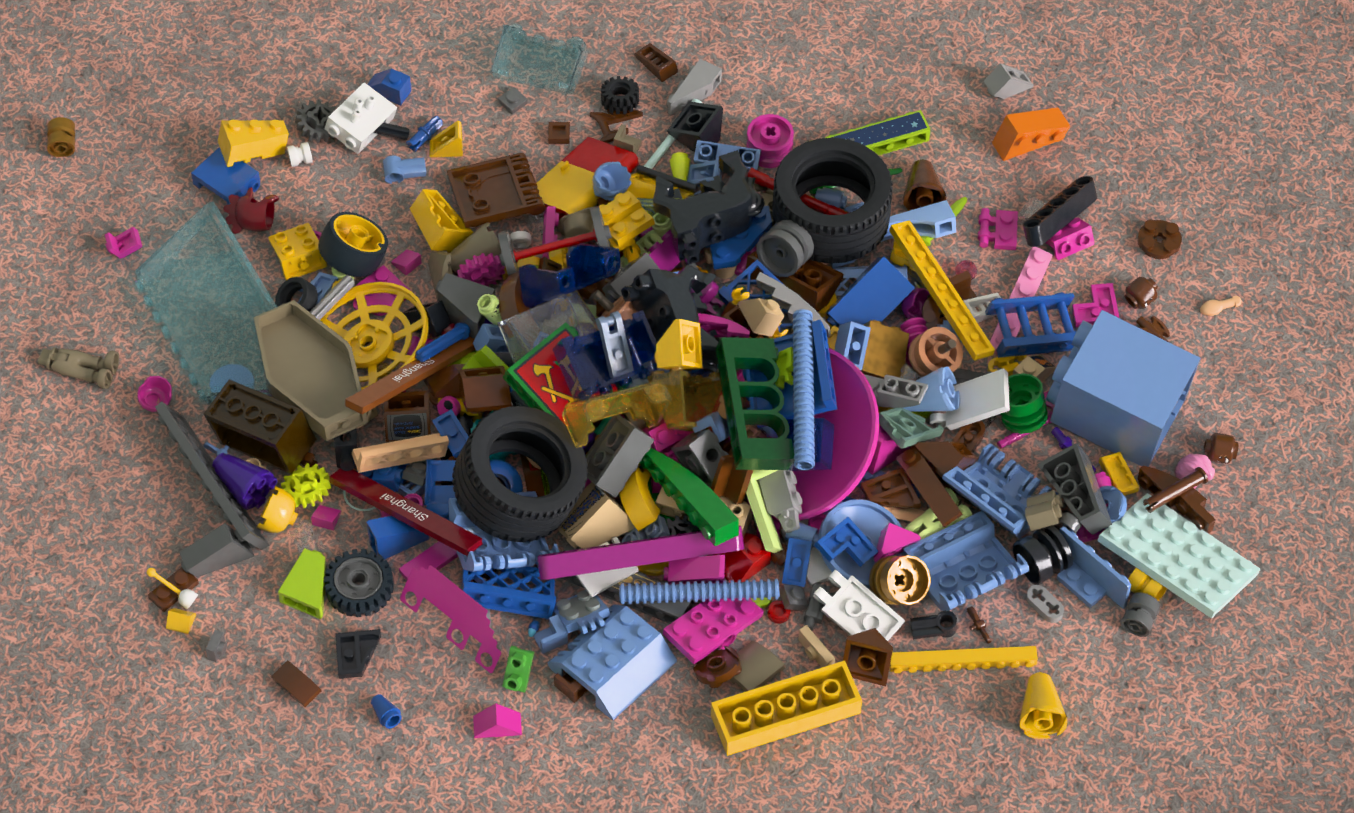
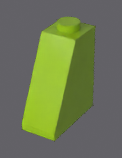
[278,548,327,619]

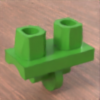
[502,646,534,693]

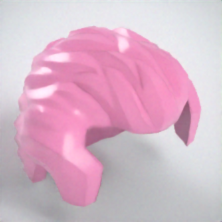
[1175,454,1215,489]

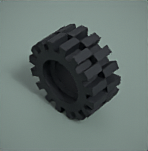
[601,76,639,114]

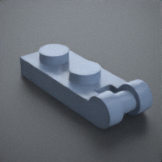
[596,311,634,379]

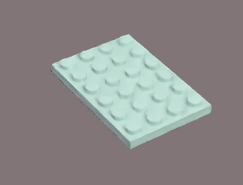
[1097,493,1260,619]

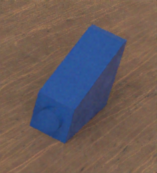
[366,516,429,560]

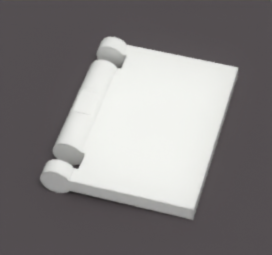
[576,537,639,598]

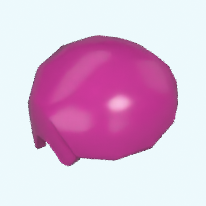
[137,376,172,412]

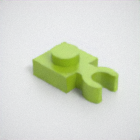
[775,347,794,389]

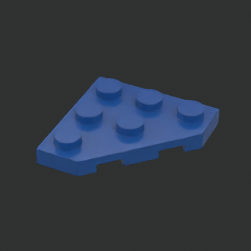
[709,206,772,270]

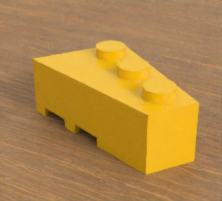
[218,120,289,167]
[410,189,474,252]

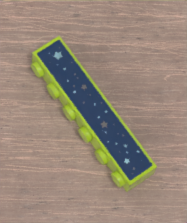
[811,110,930,156]

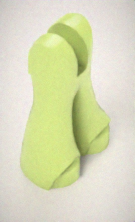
[905,488,972,540]

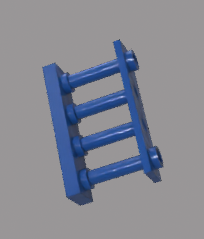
[985,292,1076,358]

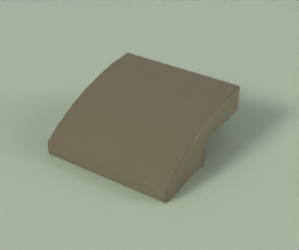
[730,640,785,692]

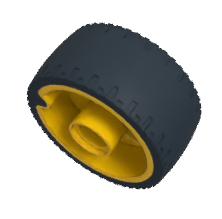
[318,212,388,277]

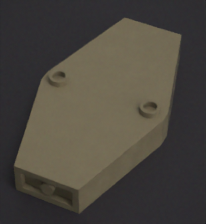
[254,300,368,441]

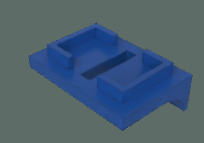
[424,459,456,505]

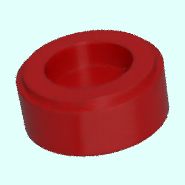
[767,600,791,624]

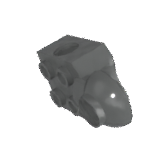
[671,430,748,503]

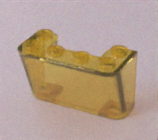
[647,367,723,433]

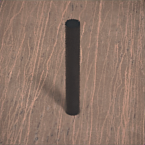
[636,165,698,193]

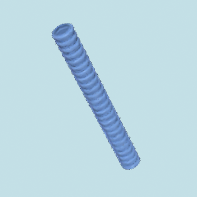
[793,309,815,470]

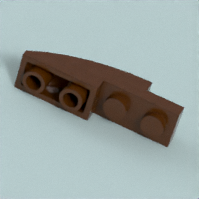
[1137,466,1216,534]

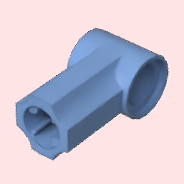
[383,156,426,184]

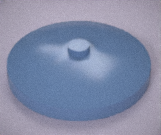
[818,500,905,588]

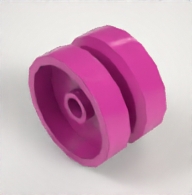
[746,114,794,169]

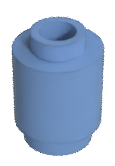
[815,187,847,209]
[785,522,818,550]

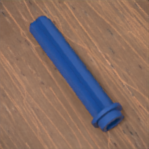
[415,323,470,362]

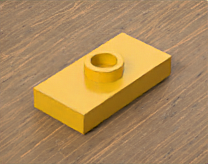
[1099,452,1139,496]

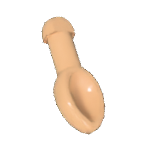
[1200,296,1241,316]

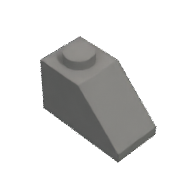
[984,63,1034,99]

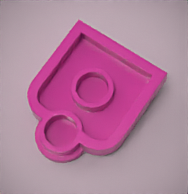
[353,265,411,316]

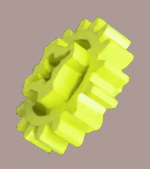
[281,463,332,508]

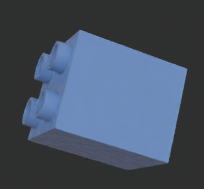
[1046,310,1201,467]

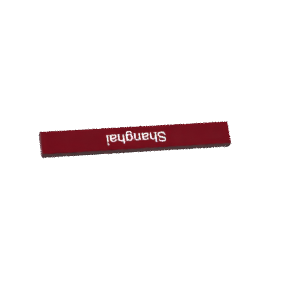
[329,468,482,556]

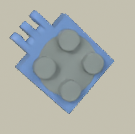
[552,590,610,635]

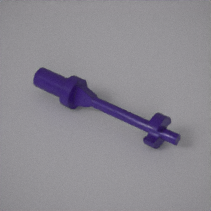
[1051,427,1096,473]

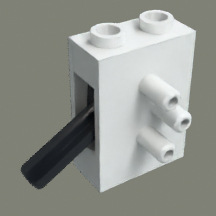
[324,83,410,154]

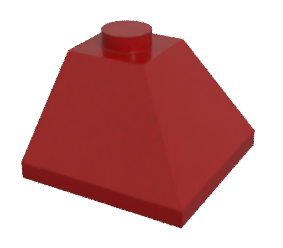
[707,533,771,582]

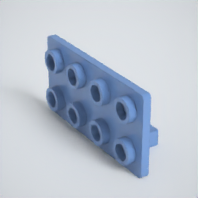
[1057,526,1131,609]

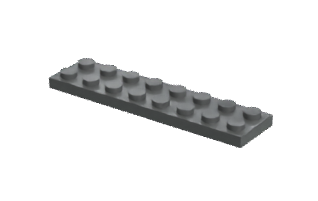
[155,401,270,550]

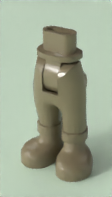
[38,348,119,389]

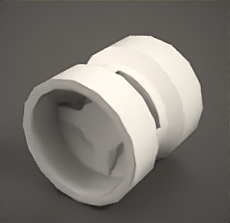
[287,142,313,167]

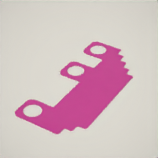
[400,565,501,674]

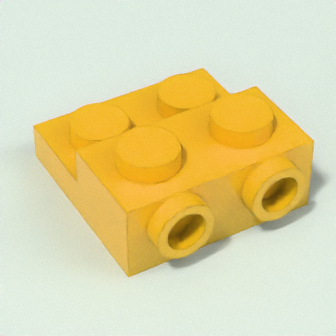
[599,191,655,247]

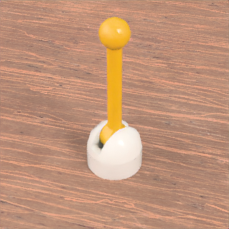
[146,568,198,610]

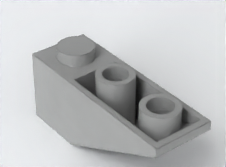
[667,59,722,115]

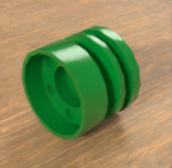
[1000,373,1048,434]

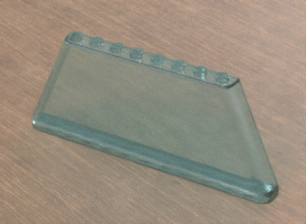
[134,201,277,405]

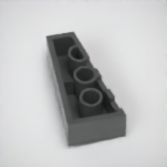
[1037,443,1112,535]

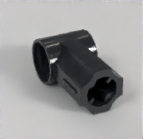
[910,610,957,640]

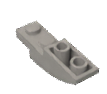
[864,374,928,408]

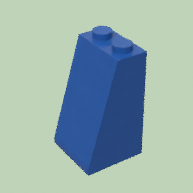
[825,256,915,327]

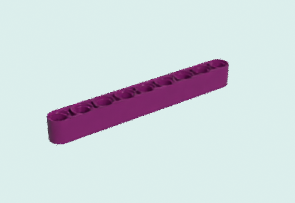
[537,525,744,580]

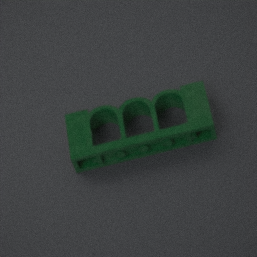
[715,337,795,470]

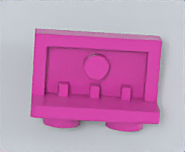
[1045,217,1094,260]

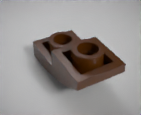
[271,660,322,707]

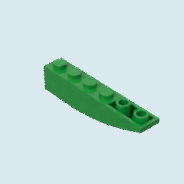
[639,448,739,546]

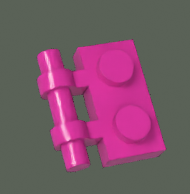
[978,208,1018,250]

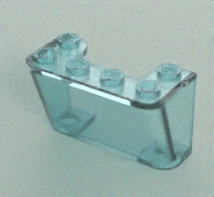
[491,24,589,95]

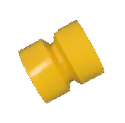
[1128,568,1167,601]

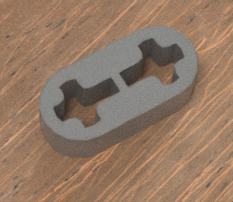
[1026,585,1064,623]

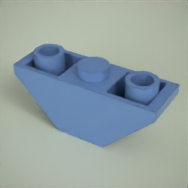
[694,140,761,172]

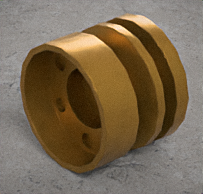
[869,555,931,605]

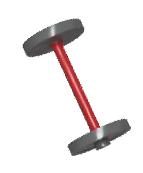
[498,206,613,276]

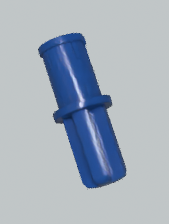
[406,116,443,152]

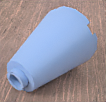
[903,367,960,412]

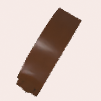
[499,268,541,352]

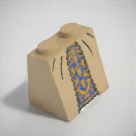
[558,482,635,549]

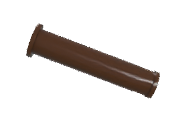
[1143,467,1208,513]

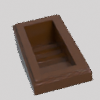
[634,43,678,82]

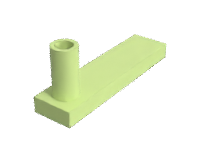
[746,470,783,553]

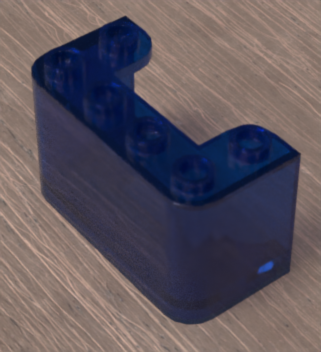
[553,310,659,403]

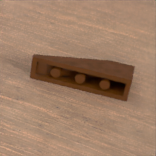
[896,445,963,527]

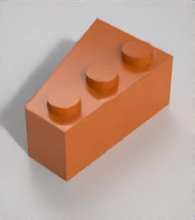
[992,107,1070,161]

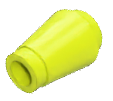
[669,152,691,181]

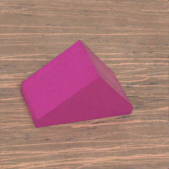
[873,523,921,563]
[473,703,522,738]

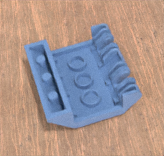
[942,443,1062,539]
[448,491,559,572]
[903,511,1029,611]
[548,605,677,720]

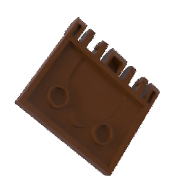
[447,153,545,229]

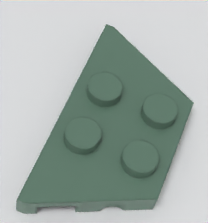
[879,408,944,449]

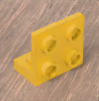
[268,223,327,280]

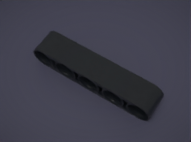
[1023,176,1097,247]

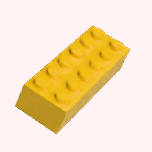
[711,660,862,756]

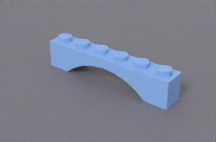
[831,200,956,267]

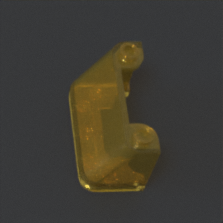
[562,382,672,448]

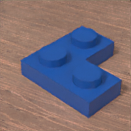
[814,517,879,567]

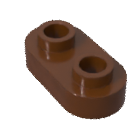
[952,420,985,453]

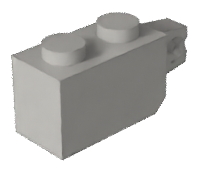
[759,470,803,533]

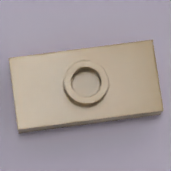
[798,625,835,667]

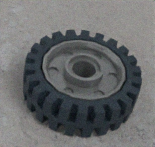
[324,549,394,617]

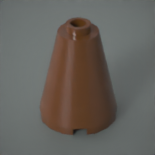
[903,159,946,211]

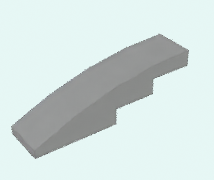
[756,272,831,338]

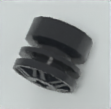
[1013,525,1073,585]

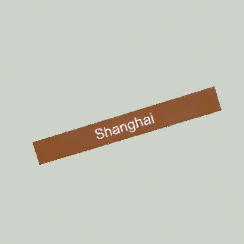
[345,337,476,415]

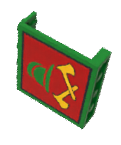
[502,322,627,433]

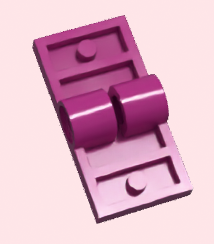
[663,598,763,664]

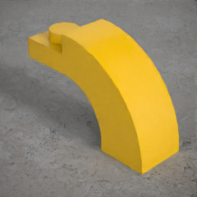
[619,467,660,532]

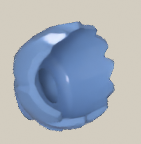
[592,162,631,201]

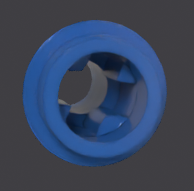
[371,694,402,729]

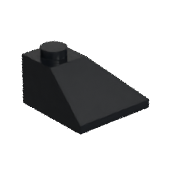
[667,101,723,152]

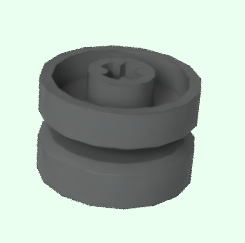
[756,220,814,277]

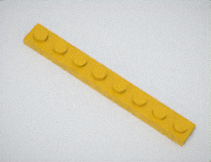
[889,220,995,361]

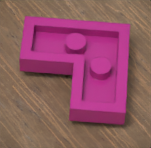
[1072,283,1120,327]

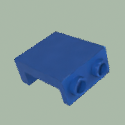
[191,147,260,204]

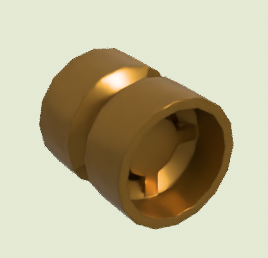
[47,117,75,157]

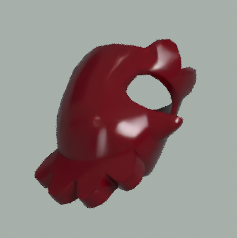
[223,187,279,234]

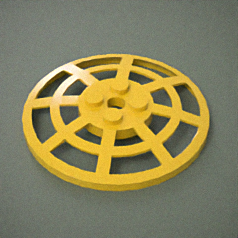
[320,282,429,390]

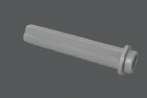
[310,275,355,320]

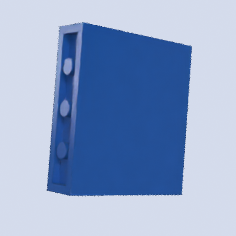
[742,320,837,428]

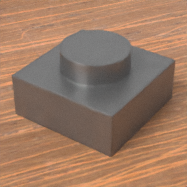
[498,87,528,114]
[779,584,808,611]
[206,630,227,662]

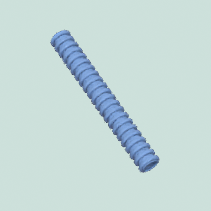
[619,579,780,604]

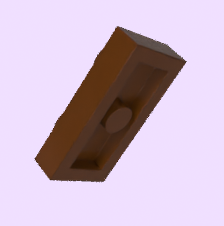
[148,567,199,612]

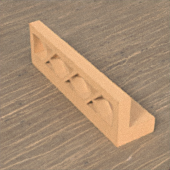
[352,433,449,473]

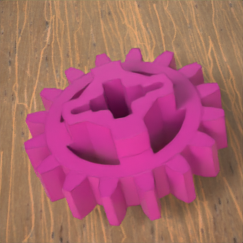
[457,253,505,287]

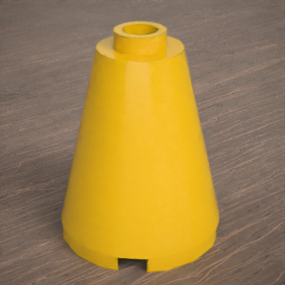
[1019,672,1067,739]

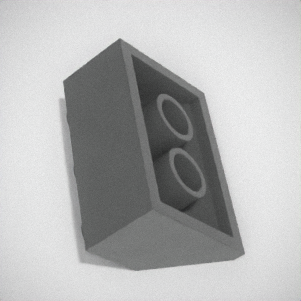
[585,412,654,497]

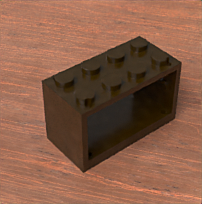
[204,379,317,474]

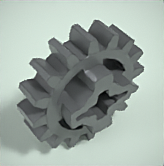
[295,100,336,143]

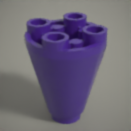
[212,453,278,510]

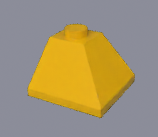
[655,319,703,370]

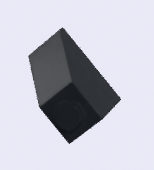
[402,300,451,337]

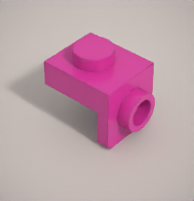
[105,227,142,259]

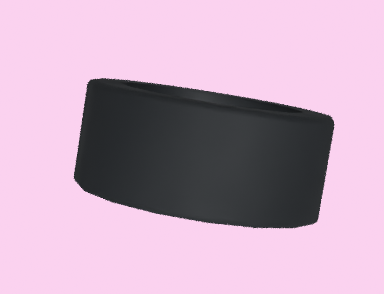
[275,277,318,312]

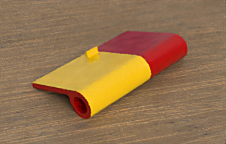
[537,136,639,220]

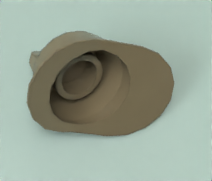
[558,207,594,245]

